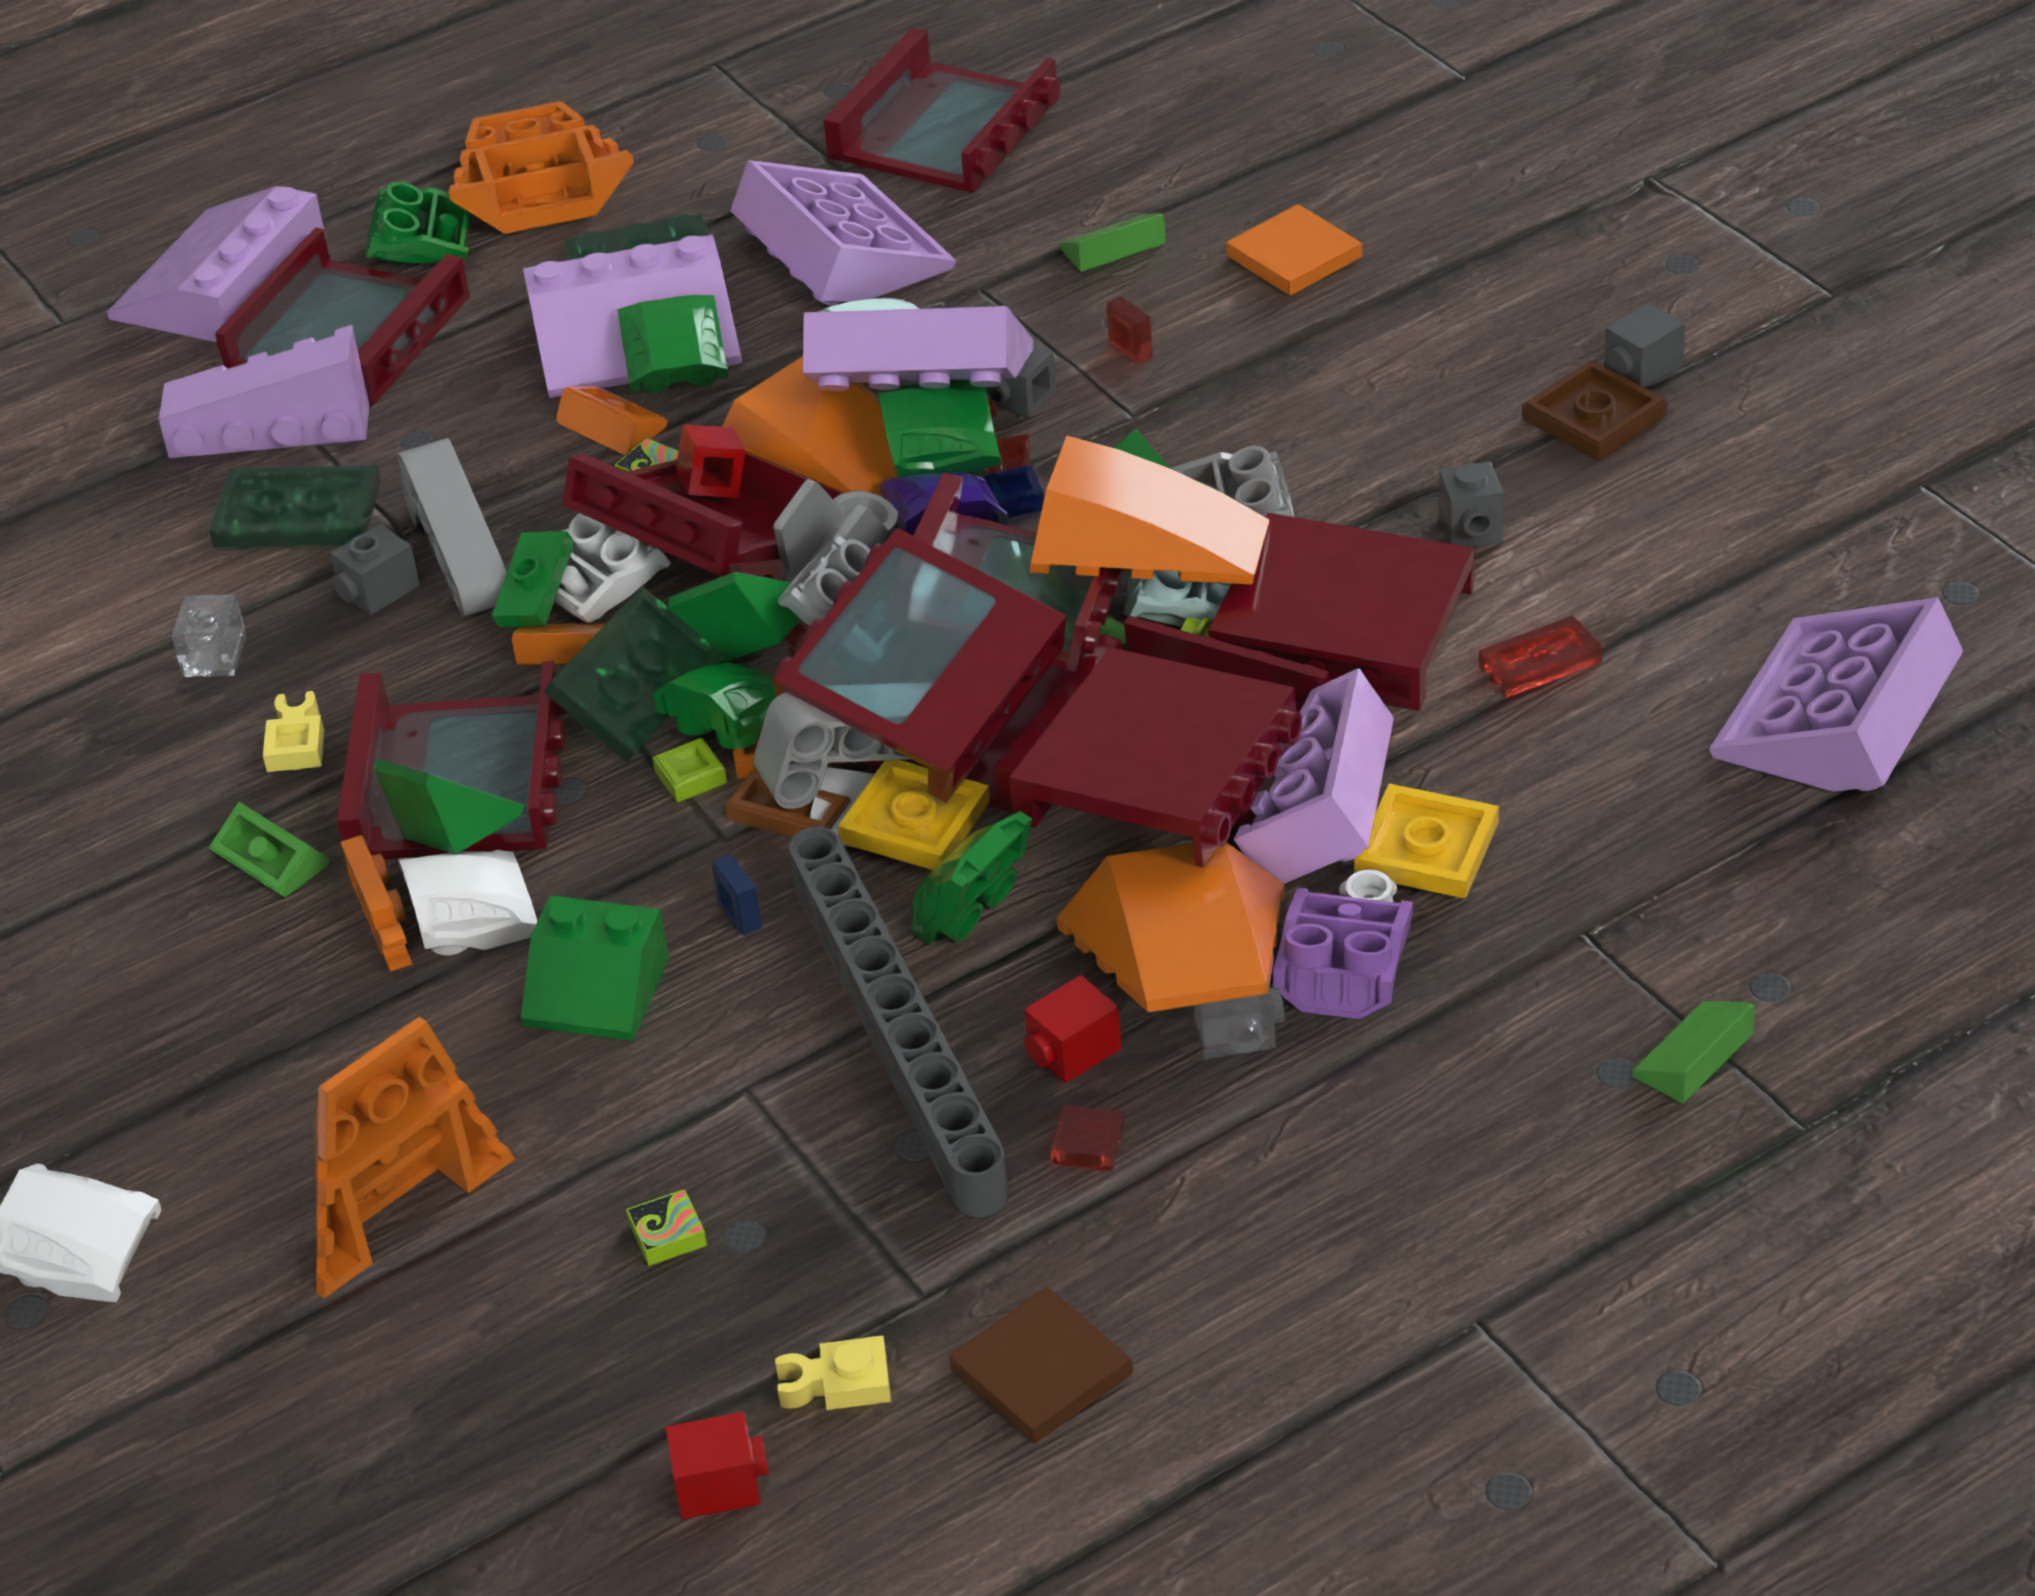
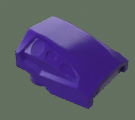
[880,471,1009,536]

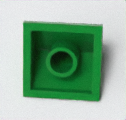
[669,572,801,665]
[373,758,524,855]

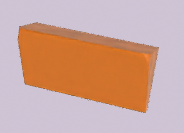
[556,386,668,455]
[512,623,629,665]

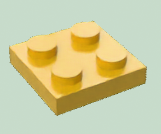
[838,760,989,870]
[1354,783,1499,899]

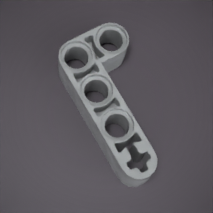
[398,438,507,617]
[754,685,932,809]

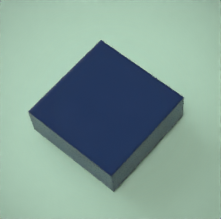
[712,853,762,936]

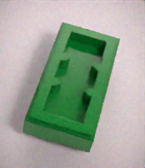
[491,531,575,627]

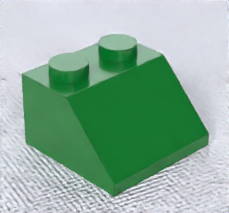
[521,895,669,1041]

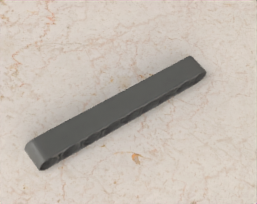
[789,827,1009,1218]

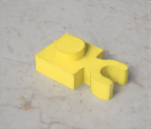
[263,691,324,772]
[775,1335,891,1410]

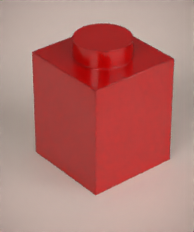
[676,424,746,498]
[1024,975,1122,1084]
[666,1412,769,1520]

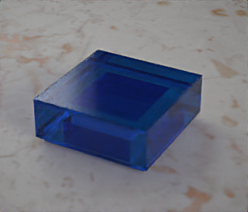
[983,465,1045,518]

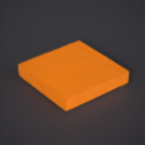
[1226,204,1362,296]

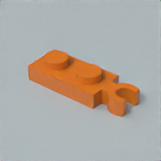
[340,835,412,972]

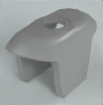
[773,479,898,582]

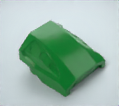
[364,182,472,263]
[617,295,729,394]
[878,380,1002,477]
[653,663,775,750]
[911,811,1032,945]

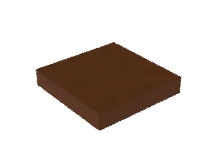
[1522,360,1668,461]
[949,1287,1133,1444]

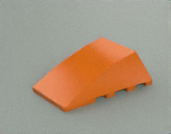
[448,101,634,234]
[722,356,898,497]
[1029,435,1269,584]
[1056,842,1285,1012]
[315,1017,515,1299]

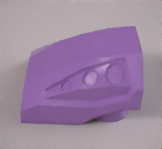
[1273,888,1413,1020]

